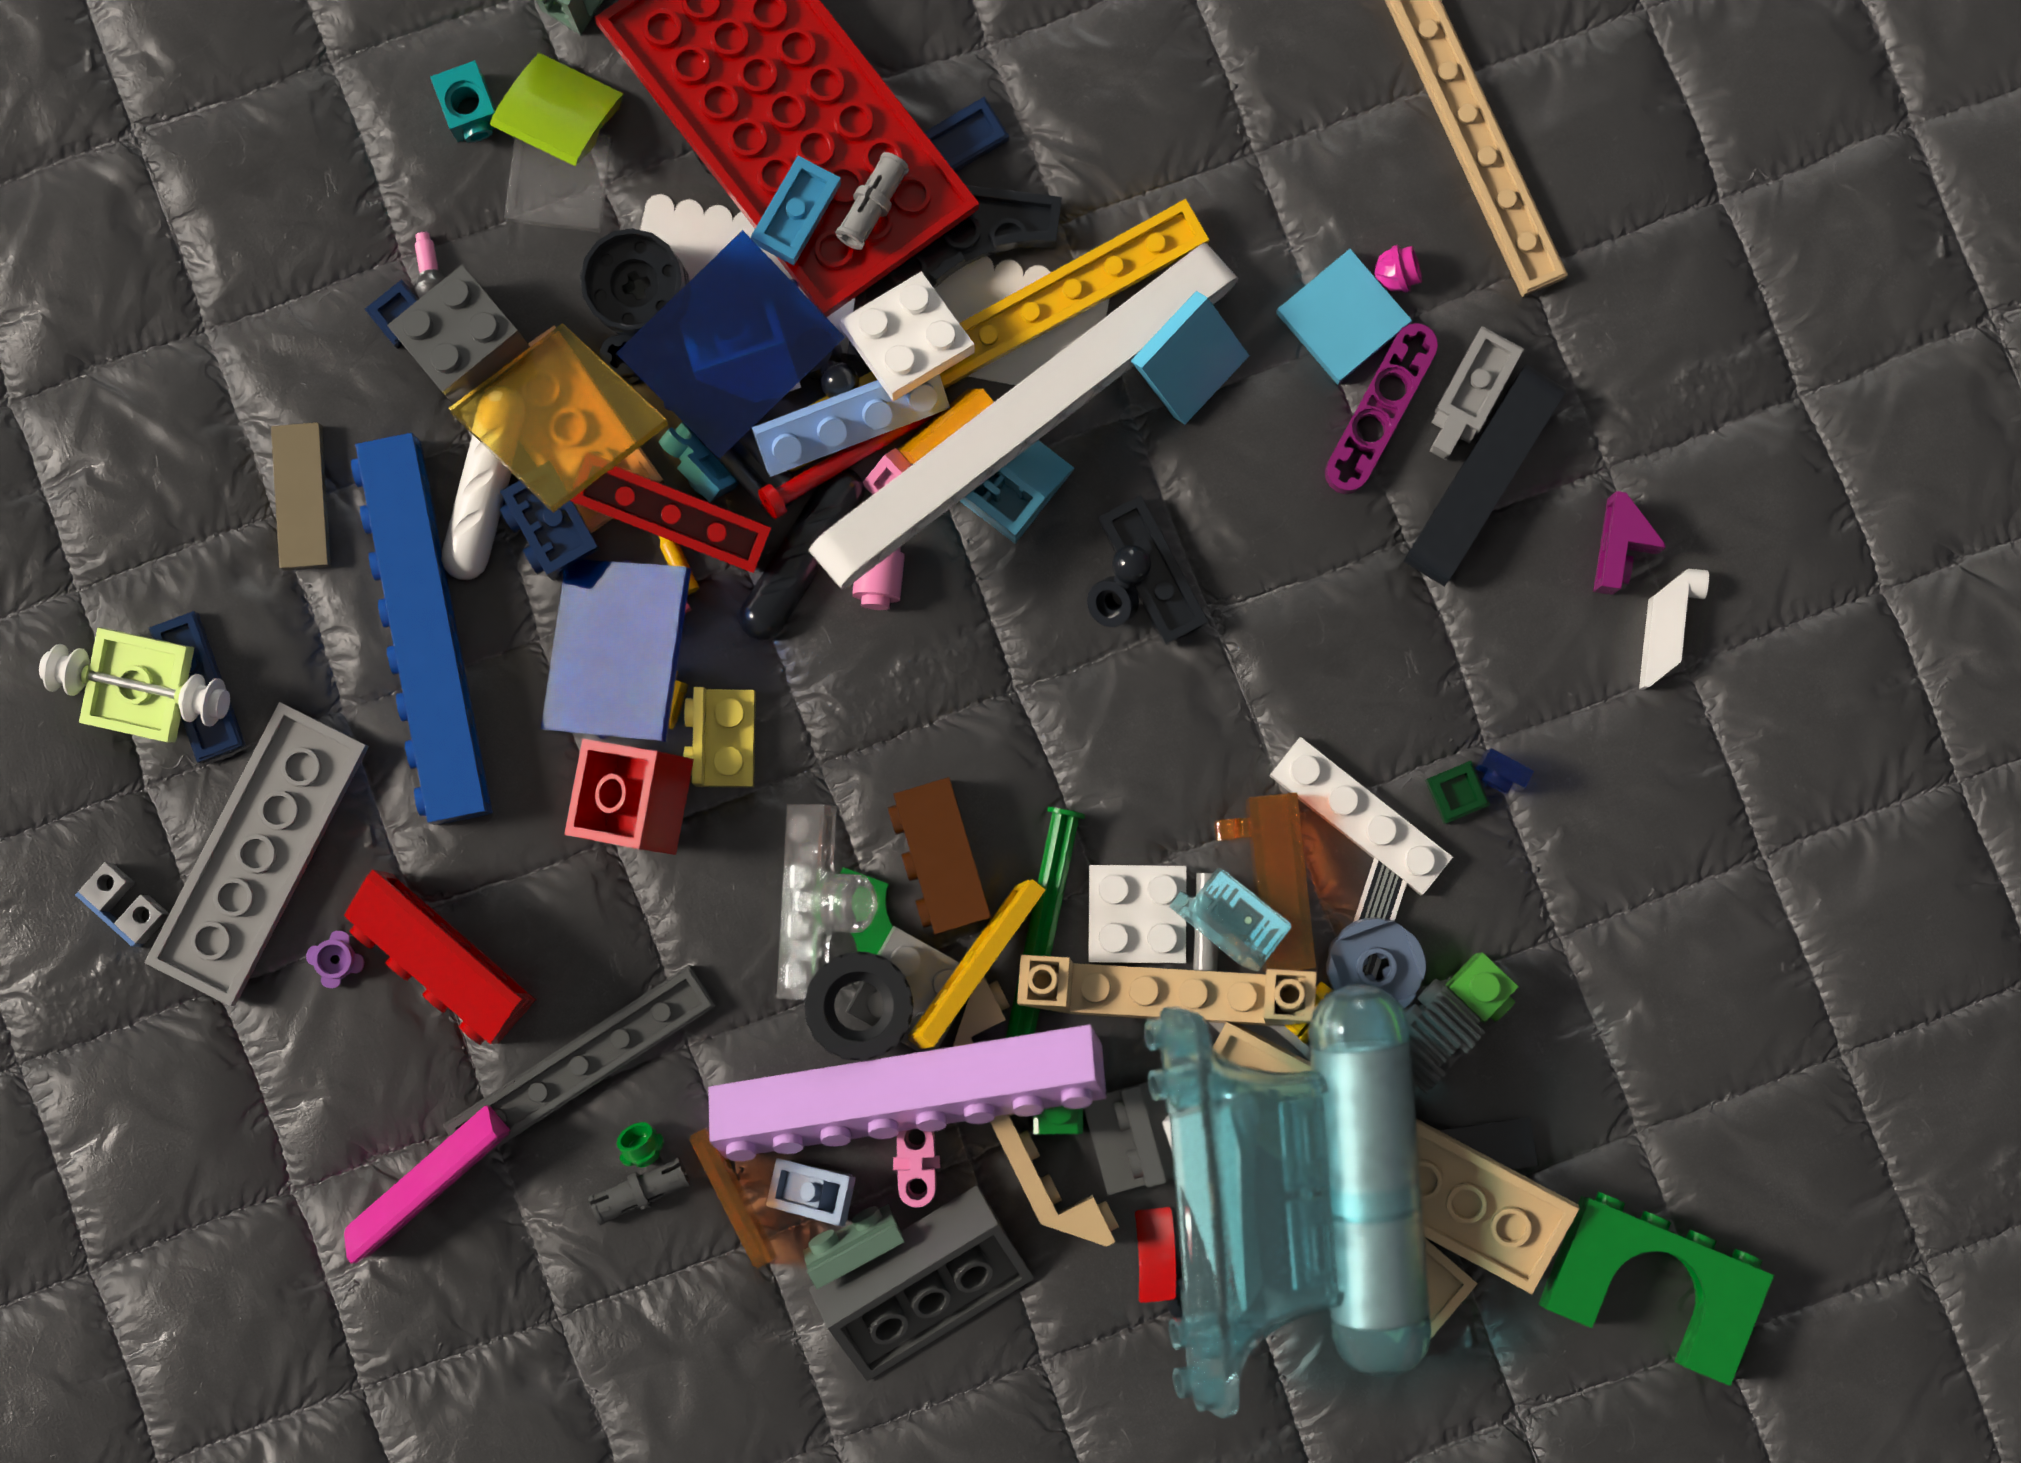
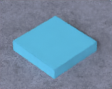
[1276,249,1412,385]
[1131,291,1249,424]

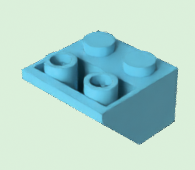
[960,440,1074,544]

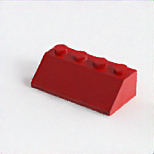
[344,869,537,1045]

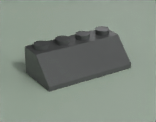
[808,1185,1034,1381]

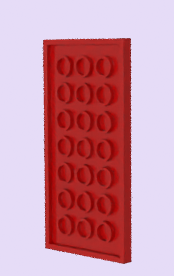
[595,0,979,319]

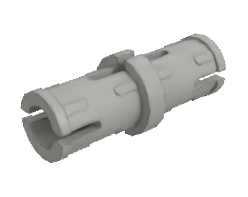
[835,152,909,250]

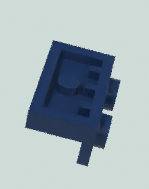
[500,463,600,581]

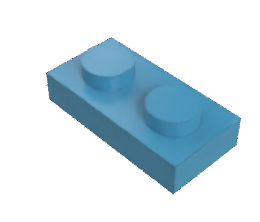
[751,156,841,265]

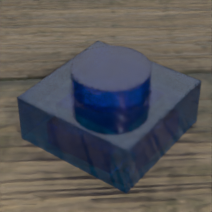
[1475,748,1534,794]

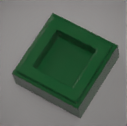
[1425,761,1490,824]

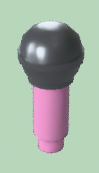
[415,232,445,299]

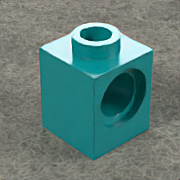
[430,60,496,143]

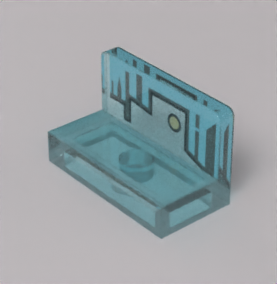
[1169,868,1291,972]

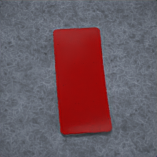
[1135,1207,1176,1303]

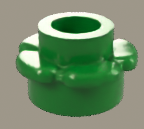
[616,1122,664,1168]

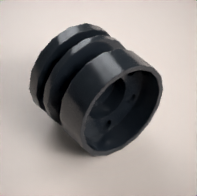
[580,228,692,341]

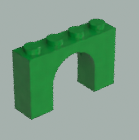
[1538,1192,1774,1386]

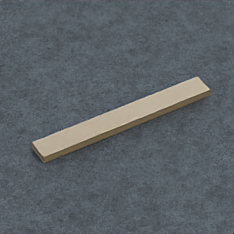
[1385,0,1568,297]

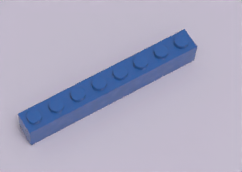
[351,433,493,825]

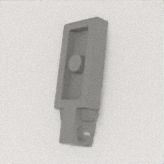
[1429,326,1524,460]

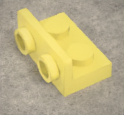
[684,687,756,787]

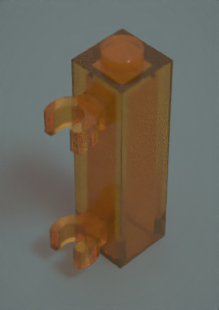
[1214,793,1316,973]

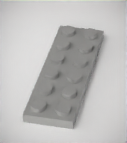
[144,702,369,1006]

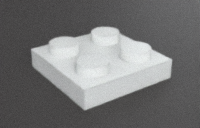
[840,272,975,402]
[1088,865,1186,963]

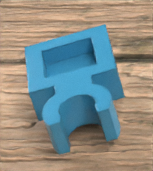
[659,421,739,503]

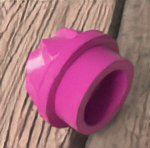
[1375,245,1422,293]

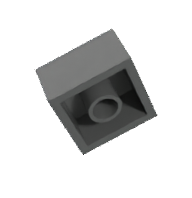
[387,265,535,413]

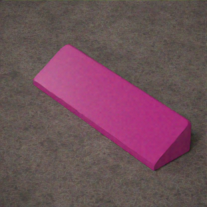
[344,1105,511,1264]

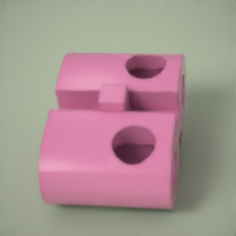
[893,1129,940,1208]

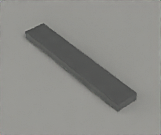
[442,965,716,1158]

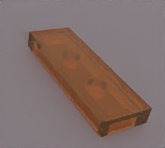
[689,1127,777,1268]

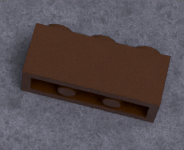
[887,777,992,935]

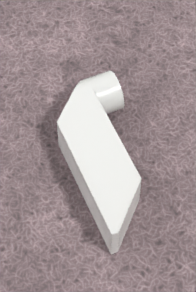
[1639,568,1709,690]

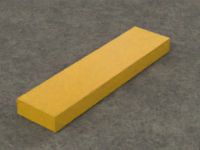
[908,879,1045,1049]

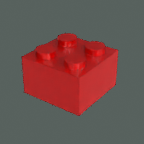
[564,739,694,855]

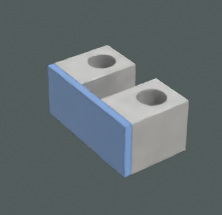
[75,862,169,947]

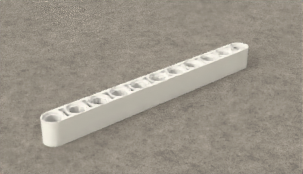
[809,243,1238,589]

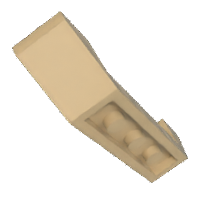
[1017,955,1317,1026]
[953,977,1119,1246]

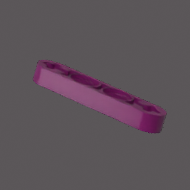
[1325,323,1438,494]

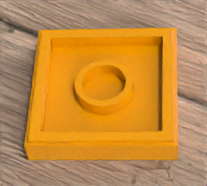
[897,388,994,464]

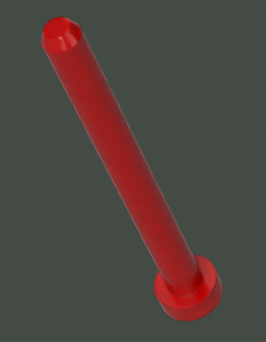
[758,412,941,519]

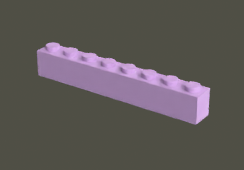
[708,1025,1106,1161]

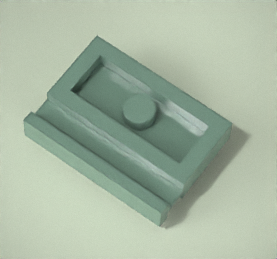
[803,1204,904,1289]

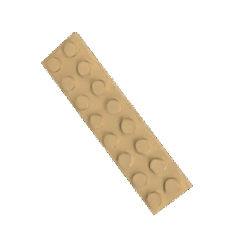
[1186,1021,1579,1294]

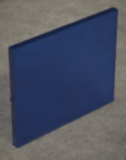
[616,230,845,459]
[541,560,691,742]

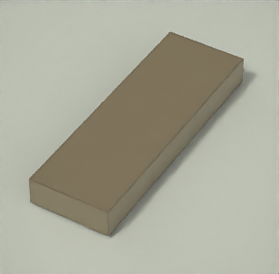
[271,422,331,571]

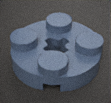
[1326,917,1426,1016]

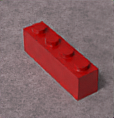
[570,455,771,573]

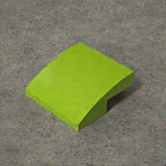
[490,53,623,167]

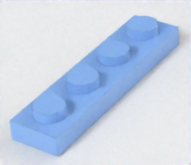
[752,374,950,477]

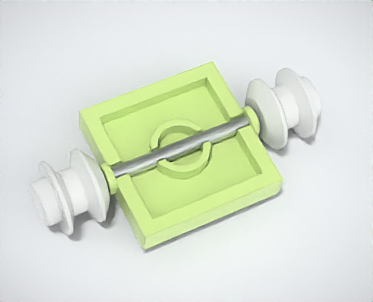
[39,628,230,742]

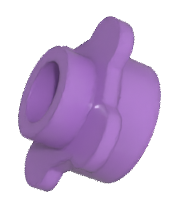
[306,931,365,988]

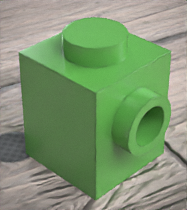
[1445,953,1518,1022]

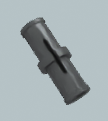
[588,1157,691,1225]

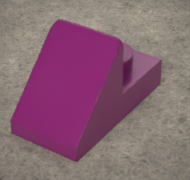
[1593,491,1666,595]

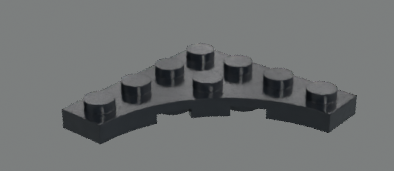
[847,185,1062,362]

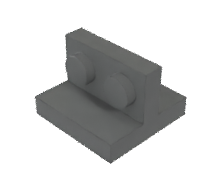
[1084,1074,1183,1195]

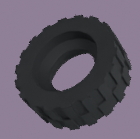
[804,951,913,1061]

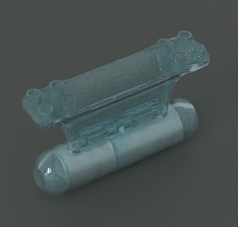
[1144,984,1432,1418]

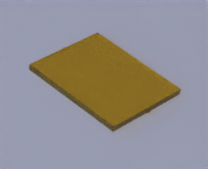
[449,323,668,513]

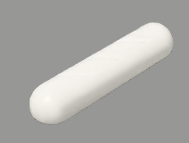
[441,388,526,580]

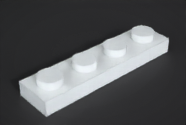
[1269,737,1453,895]

